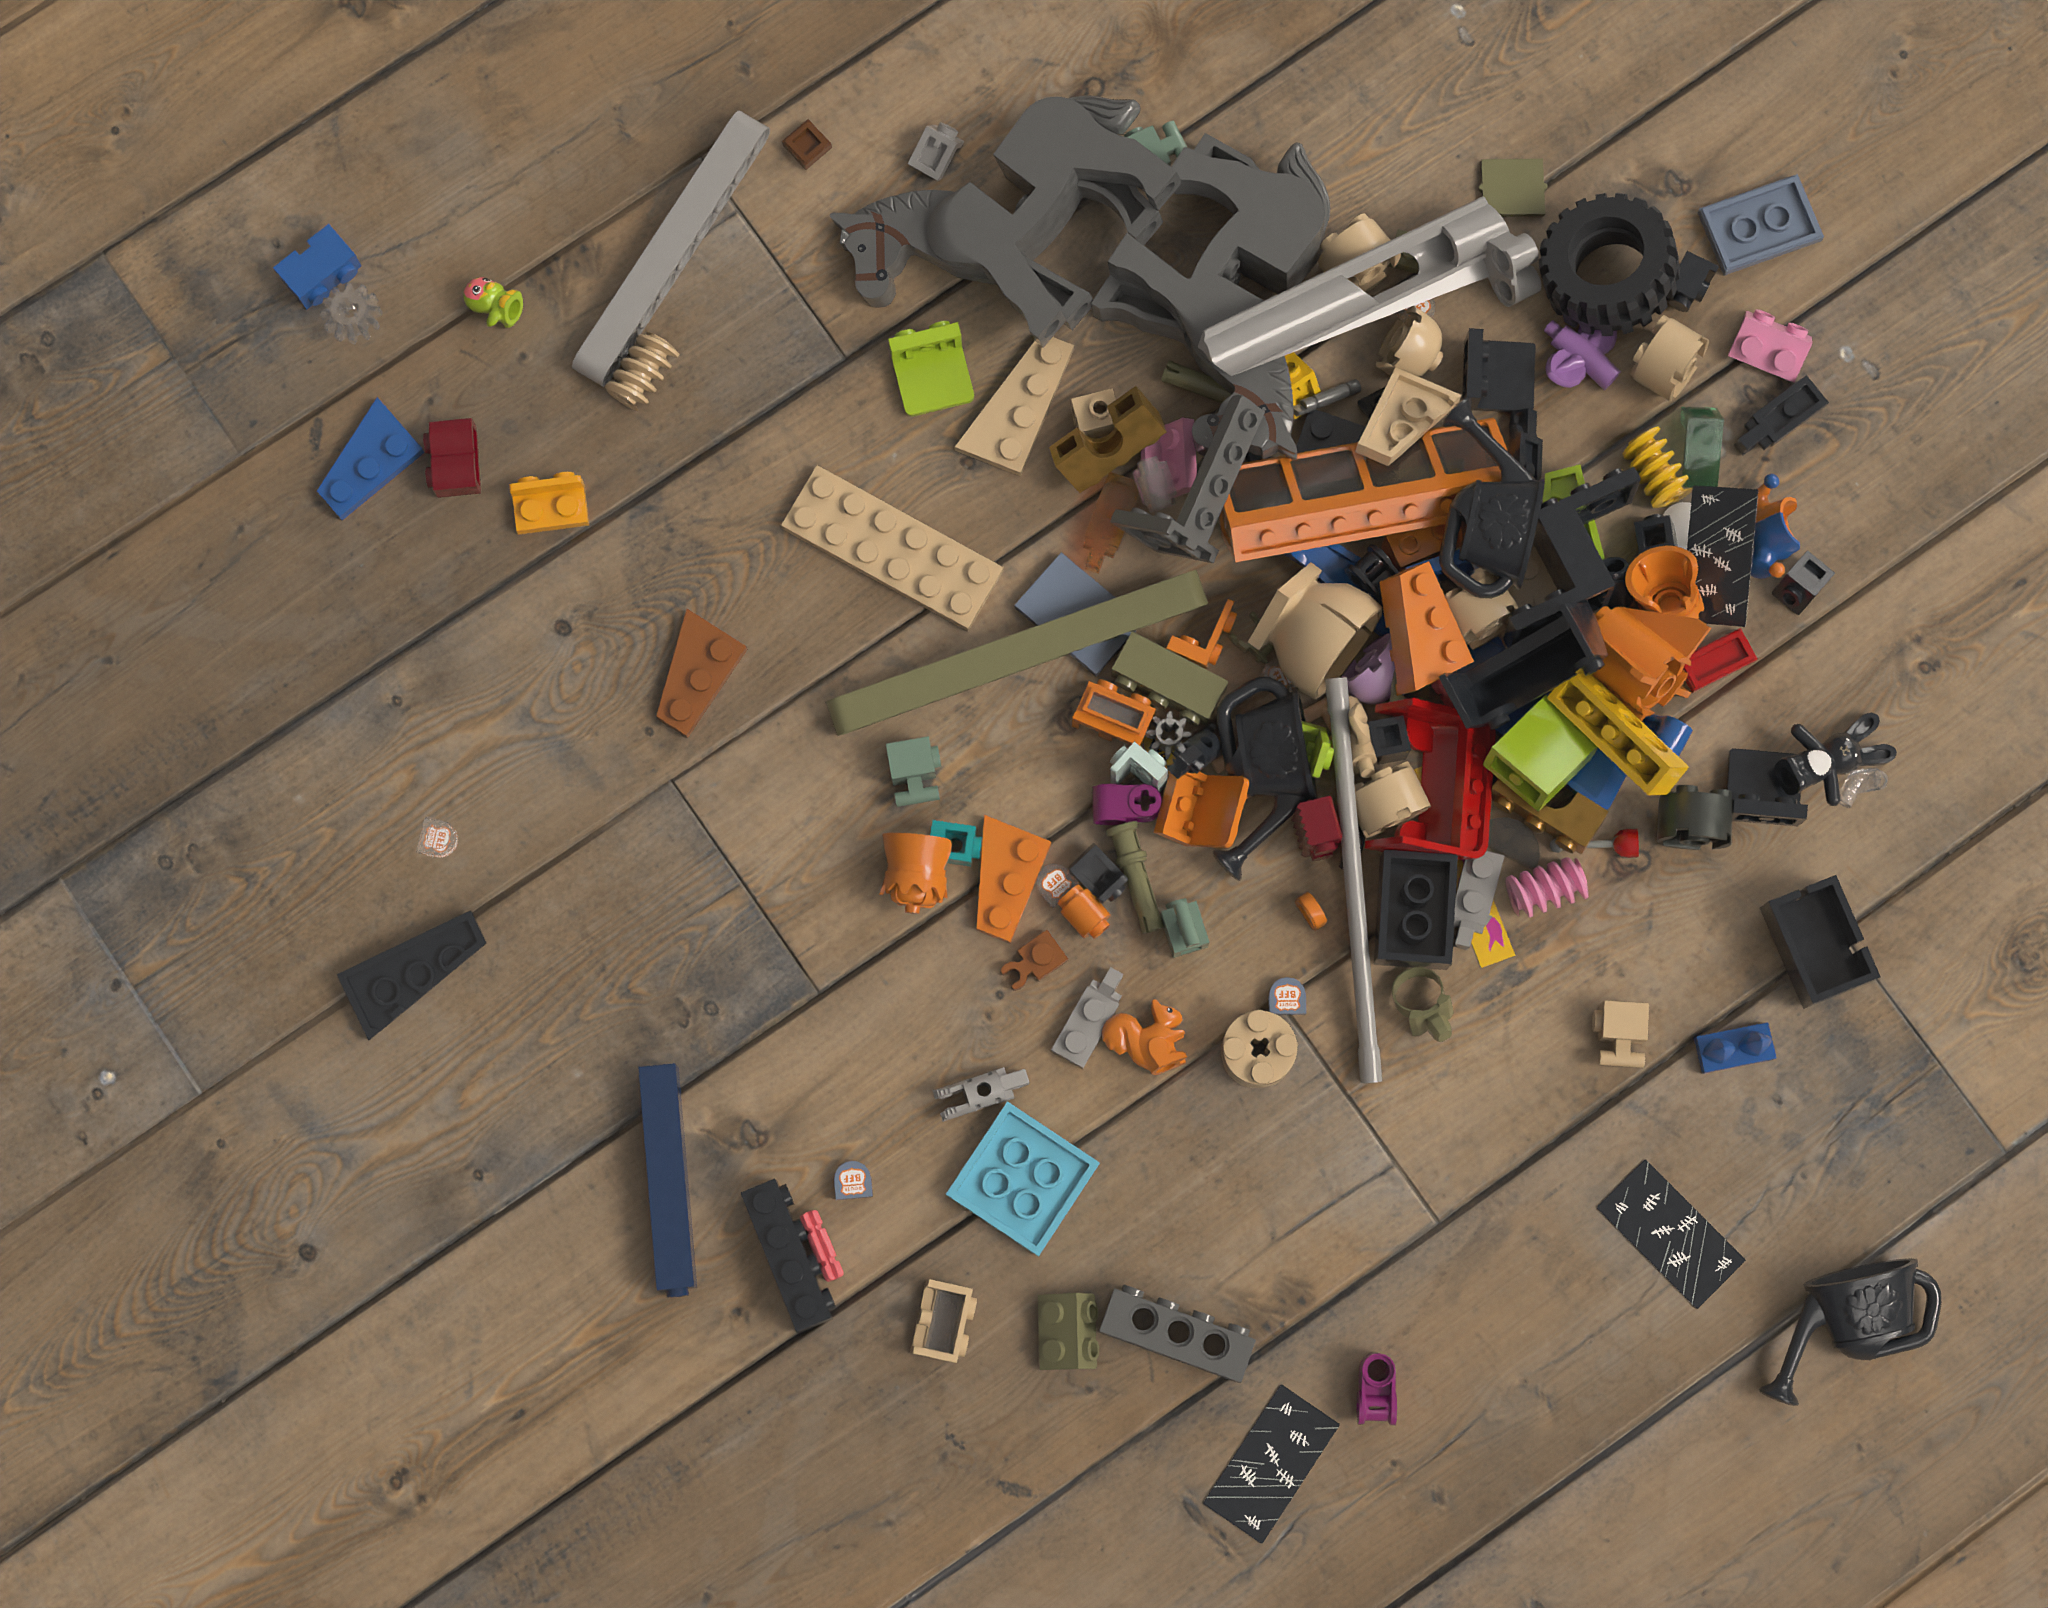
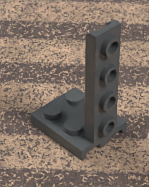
[1110,395,1265,563]

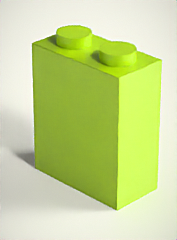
[1483,695,1598,812]

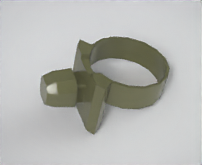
[1392,967,1454,1042]

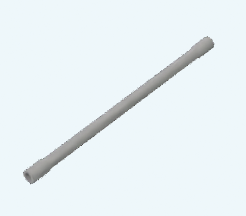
[1325,677,1382,1083]

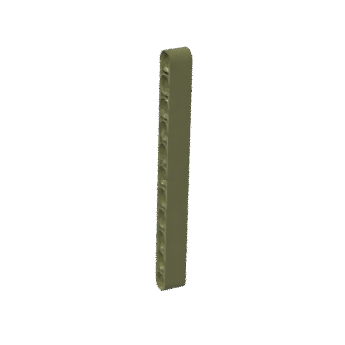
[825,570,1209,736]

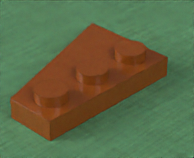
[656,609,748,738]

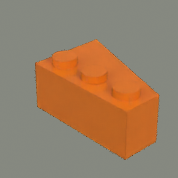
[1380,561,1474,696]

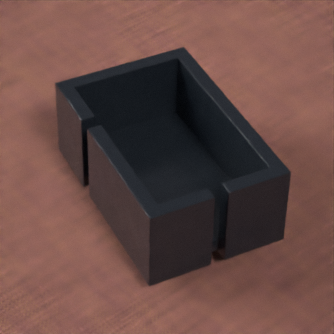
[1760,875,1881,1009]

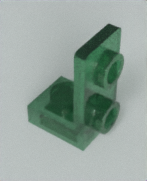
[1680,407,1724,488]

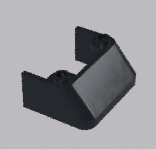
[1439,603,1608,730]

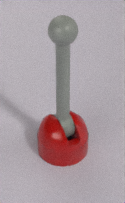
[1550,828,1639,858]

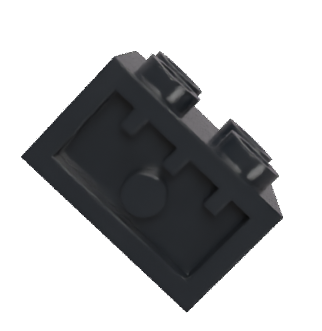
[1462,328,1536,412]
[1727,748,1808,827]

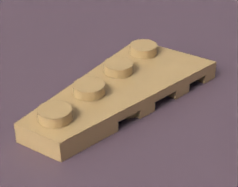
[955,337,1074,476]

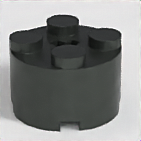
[1657,785,1733,850]

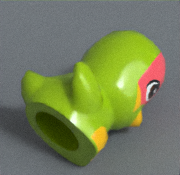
[463,277,523,328]

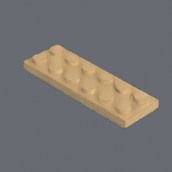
[781,465,1004,631]

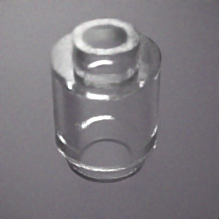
[1132,456,1177,513]

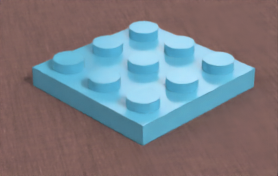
[946,1101,1100,1257]

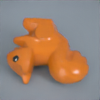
[1102,999,1187,1075]

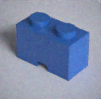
[273,224,362,310]

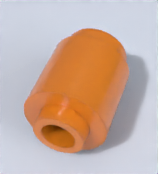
[1057,884,1111,939]

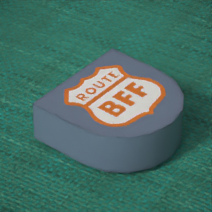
[1268,977,1306,1015]
[834,1161,873,1200]

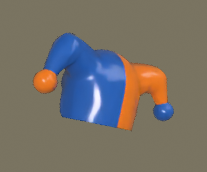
[1751,474,1800,579]

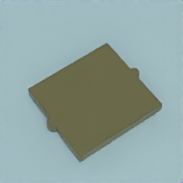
[1478,158,1548,217]

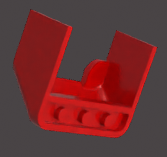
[1365,698,1496,860]

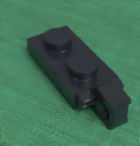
[1734,375,1829,456]
[1508,408,1543,480]

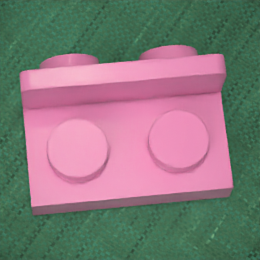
[1141,418,1197,499]

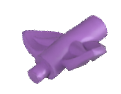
[1544,320,1621,390]

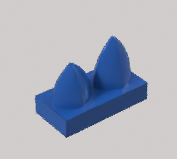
[1694,1022,1777,1074]

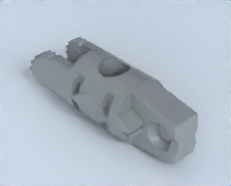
[932,1067,1030,1122]

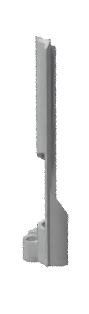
[1198,196,1541,376]

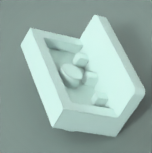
[1110,742,1168,793]

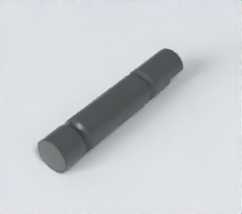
[1293,379,1361,417]

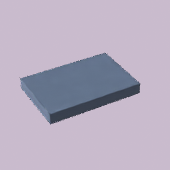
[1697,174,1824,276]
[1014,552,1137,676]

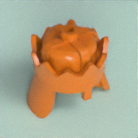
[1625,546,1704,619]
[879,833,952,914]

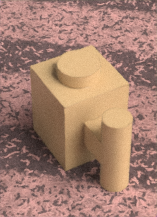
[1592,1001,1649,1068]

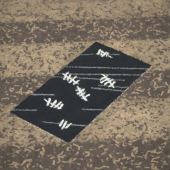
[1687,485,1758,627]
[1597,1159,1746,1309]
[1203,1385,1340,1544]

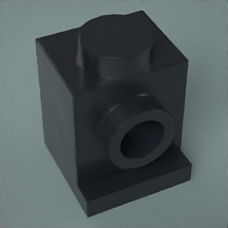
[1666,251,1719,312]
[1634,514,1678,555]
[1367,715,1411,765]

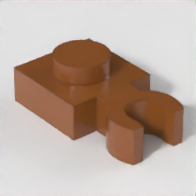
[1000,930,1068,991]

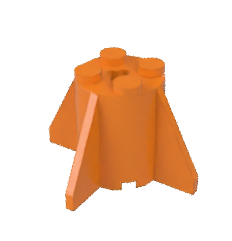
[1592,606,1712,721]

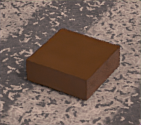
[782,119,832,170]

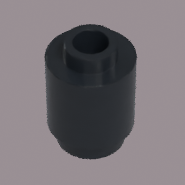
[1603,557,1633,610]

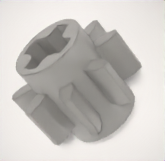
[1146,711,1192,759]

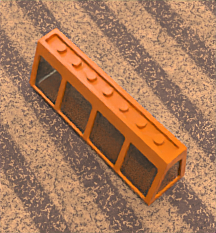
[1219,417,1508,563]

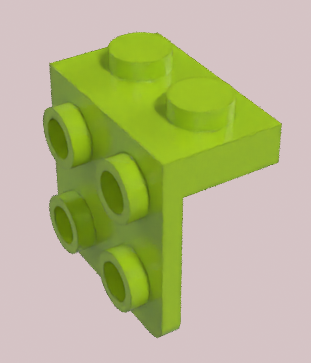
[888,321,974,417]

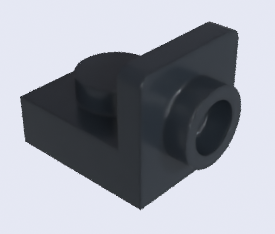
[1772,550,1835,615]

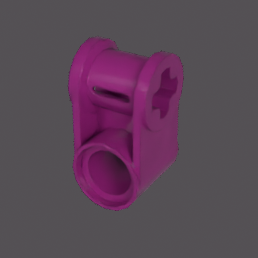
[1092,784,1161,825]
[1356,1352,1397,1425]

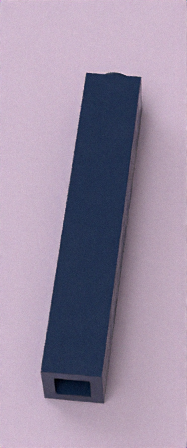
[638,1063,697,1298]

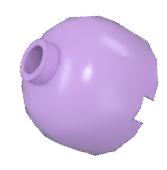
[1341,633,1404,704]

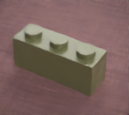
[1111,631,1229,726]

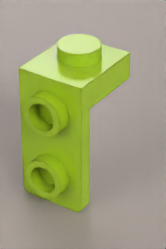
[1302,721,1334,778]

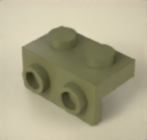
[1038,1293,1099,1370]

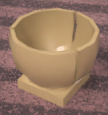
[1248,562,1382,699]

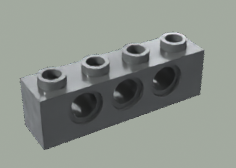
[1099,1285,1256,1383]

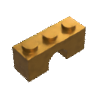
[1049,386,1167,493]
[1492,778,1609,855]

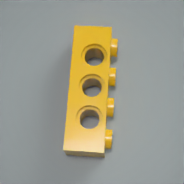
[1547,672,1689,795]

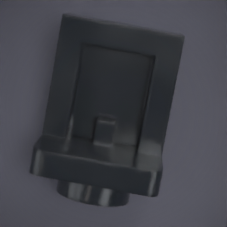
[1067,843,1128,904]

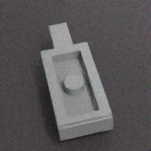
[1453,851,1504,950]
[1051,967,1123,1069]

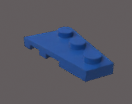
[317,397,425,520]

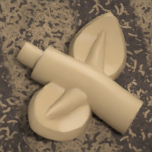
[1348,696,1377,778]

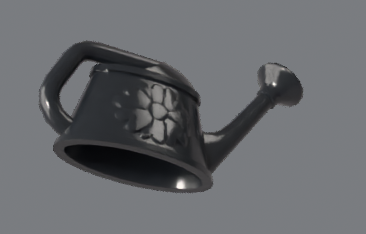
[1439,396,1545,599]
[1213,677,1317,881]
[1759,1258,1942,1406]

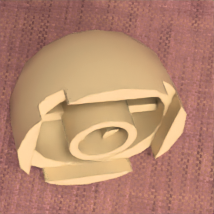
[1376,306,1443,377]

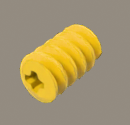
[1622,426,1693,508]

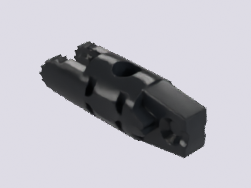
[1168,723,1222,779]

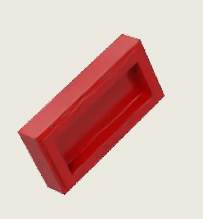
[1683,628,1758,693]

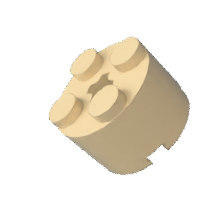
[1318,213,1401,293]
[1630,315,1709,401]
[1445,570,1519,650]
[1355,761,1431,838]
[1221,1010,1298,1088]

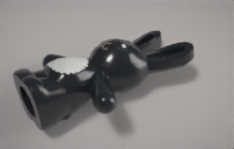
[1774,712,1897,806]

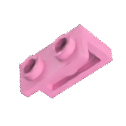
[1728,309,1812,383]

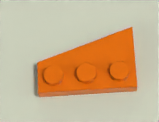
[977,815,1052,944]

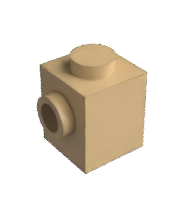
[1071,388,1116,438]

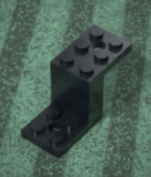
[1503,467,1641,648]

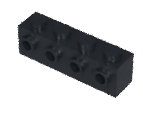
[741,1178,836,1333]

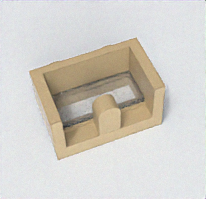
[910,1279,977,1363]

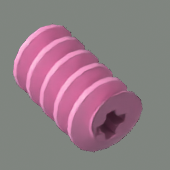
[1505,857,1588,918]

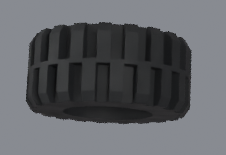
[1538,193,1680,336]

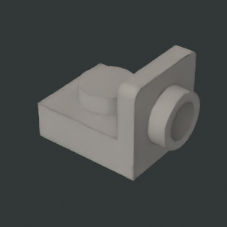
[908,122,964,181]

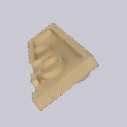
[1355,367,1462,466]

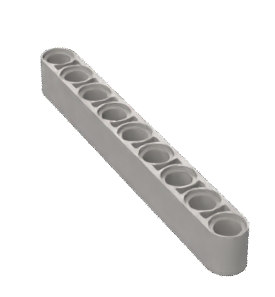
[572,110,770,387]

